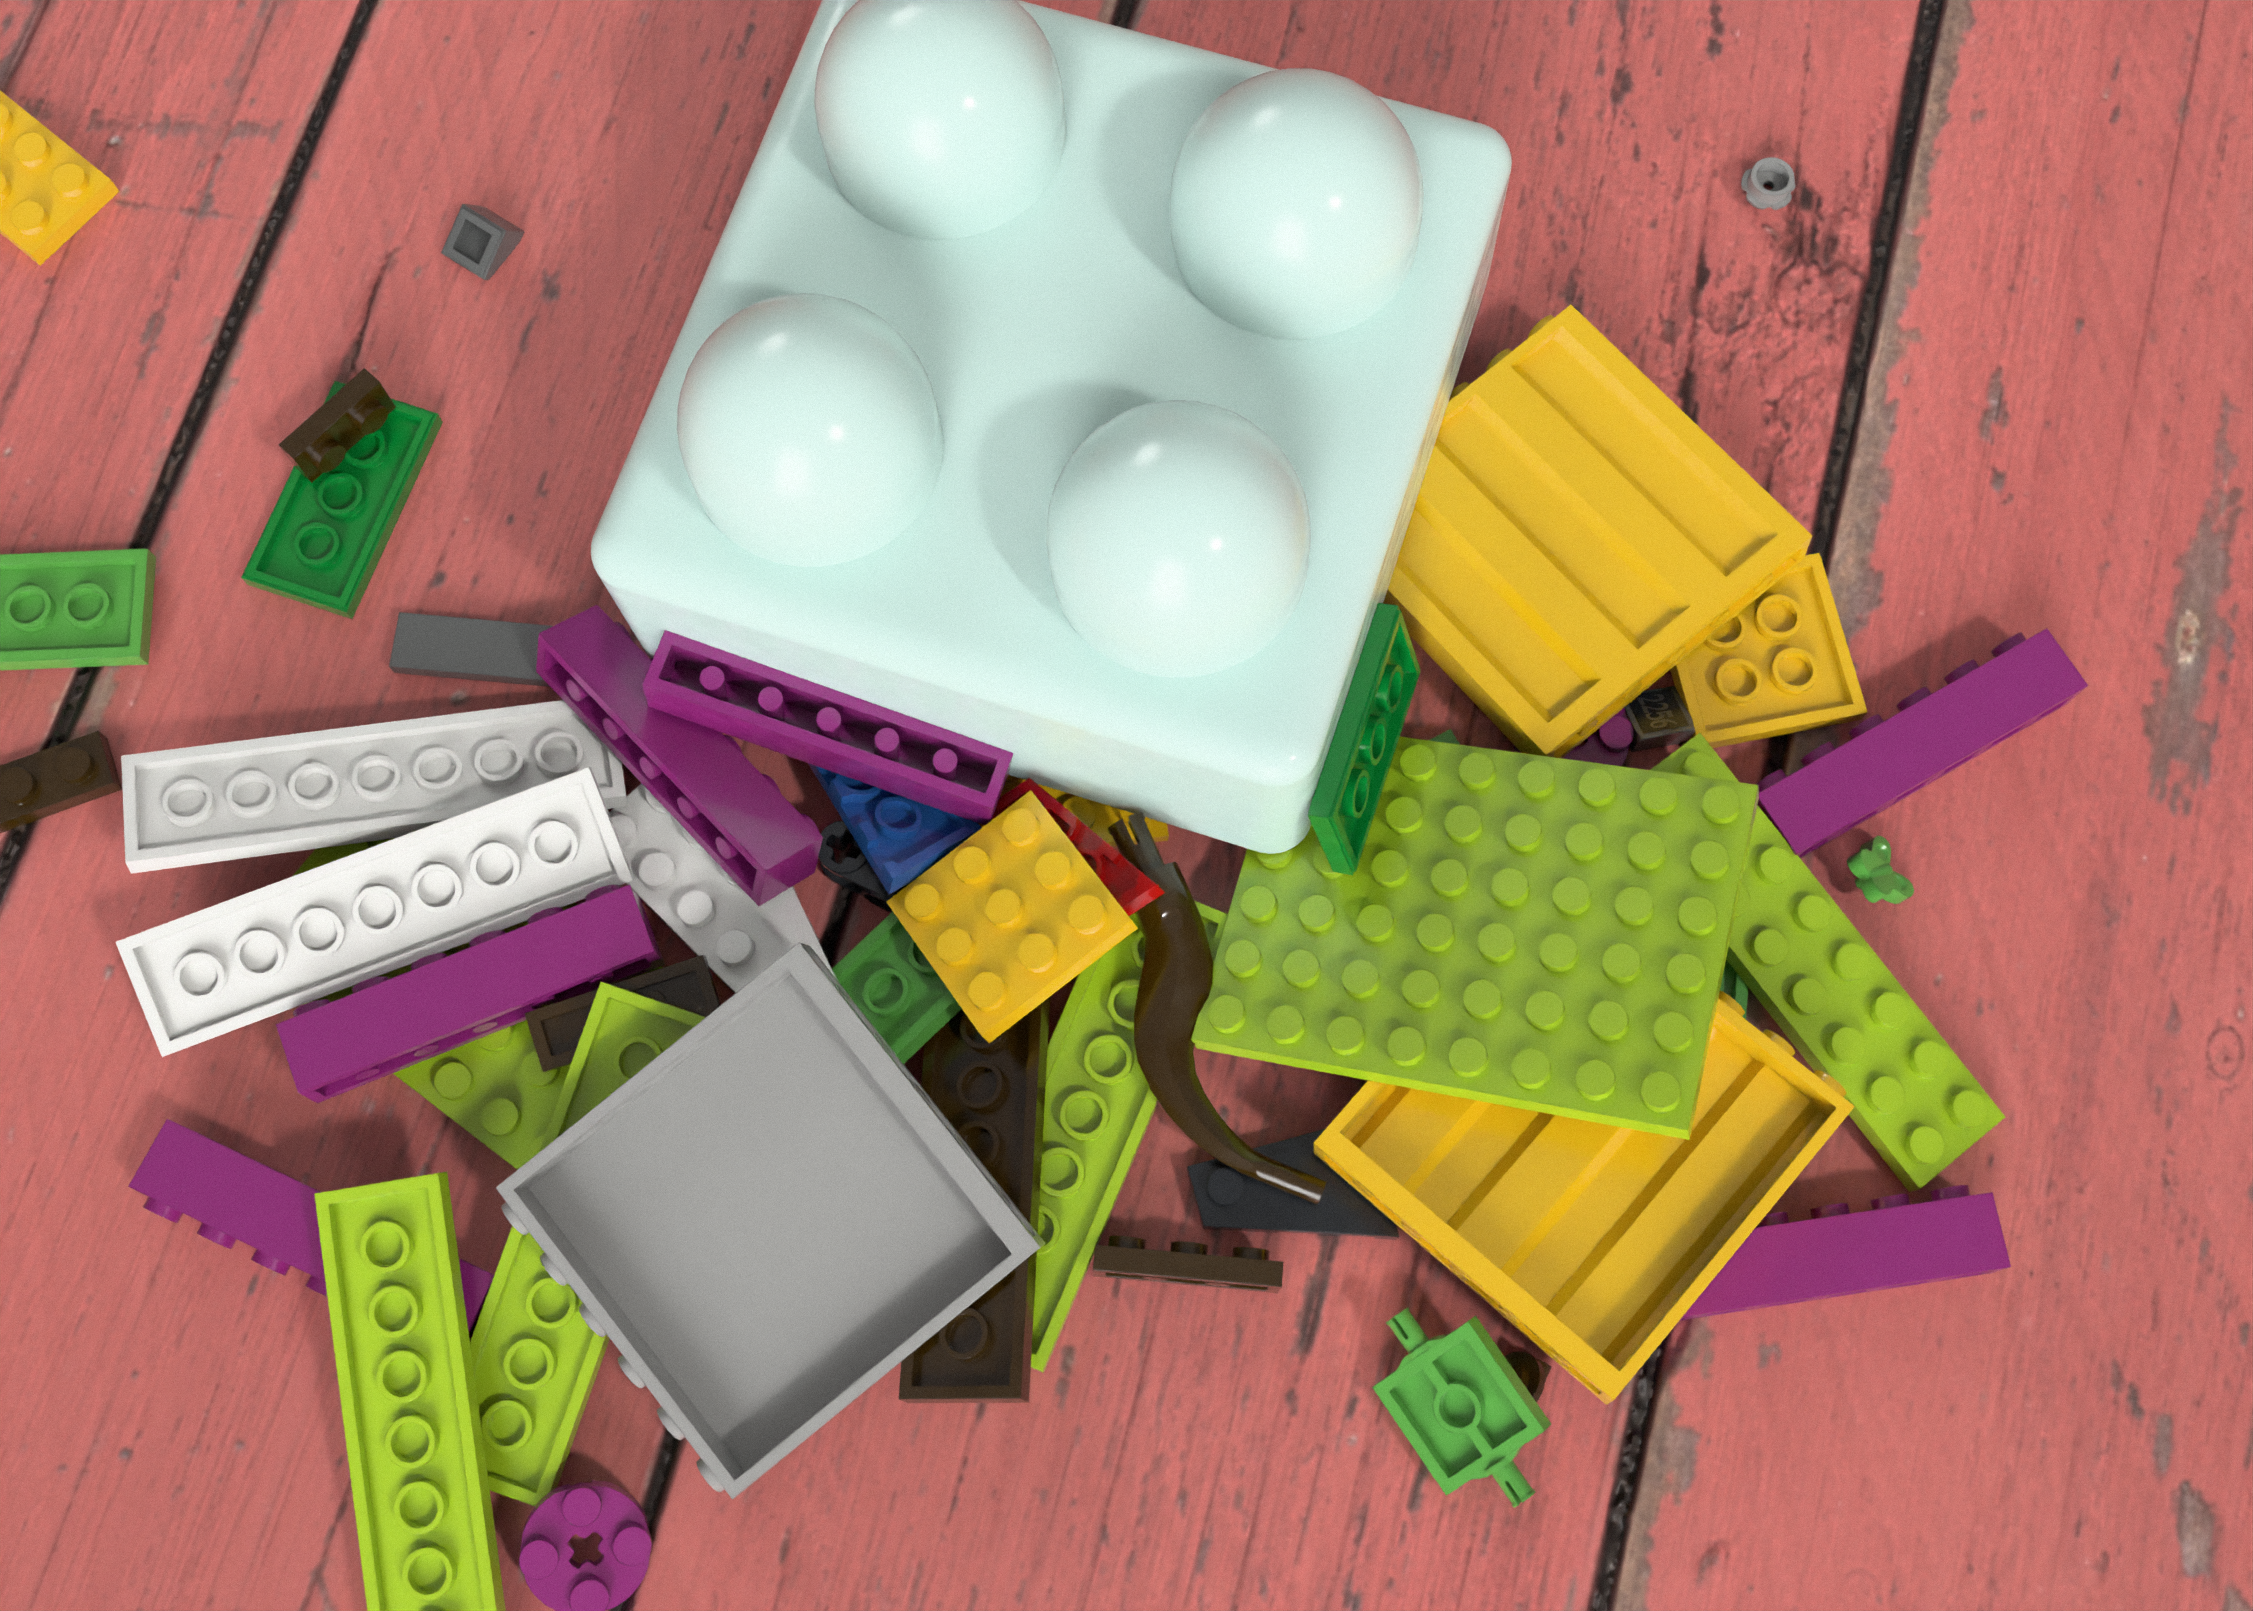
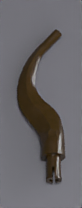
[1108,812,1327,1205]

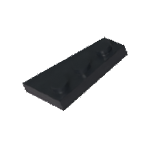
[1187,1129,1399,1240]

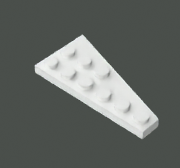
[609,783,839,994]

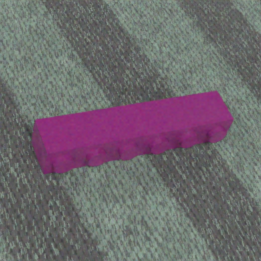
[536,605,823,907]
[1756,628,2088,859]
[642,630,1013,825]
[276,884,665,1103]
[128,1119,494,1341]
[1679,1185,2011,1321]

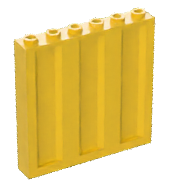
[1383,305,1813,758]
[1314,990,1855,1405]

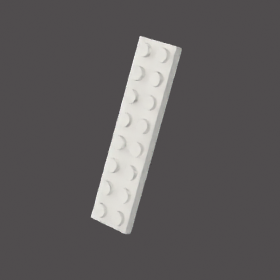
[121,700,628,874]
[116,767,634,1057]

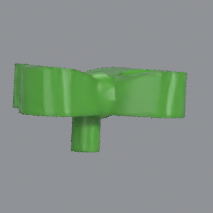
[1847,835,1914,904]

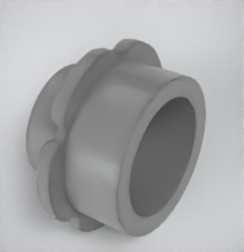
[1741,157,1795,210]

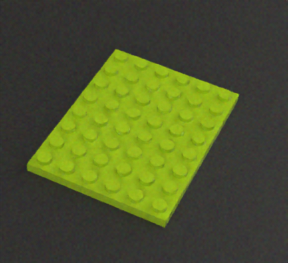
[1191,737,1759,1140]

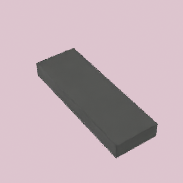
[389,612,552,687]

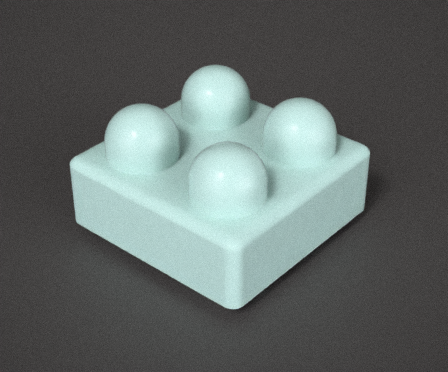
[590,0,1512,854]

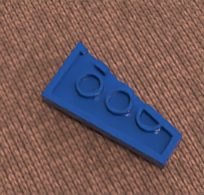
[808,763,982,894]

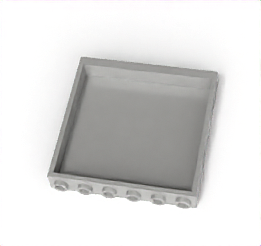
[496,942,1046,1499]

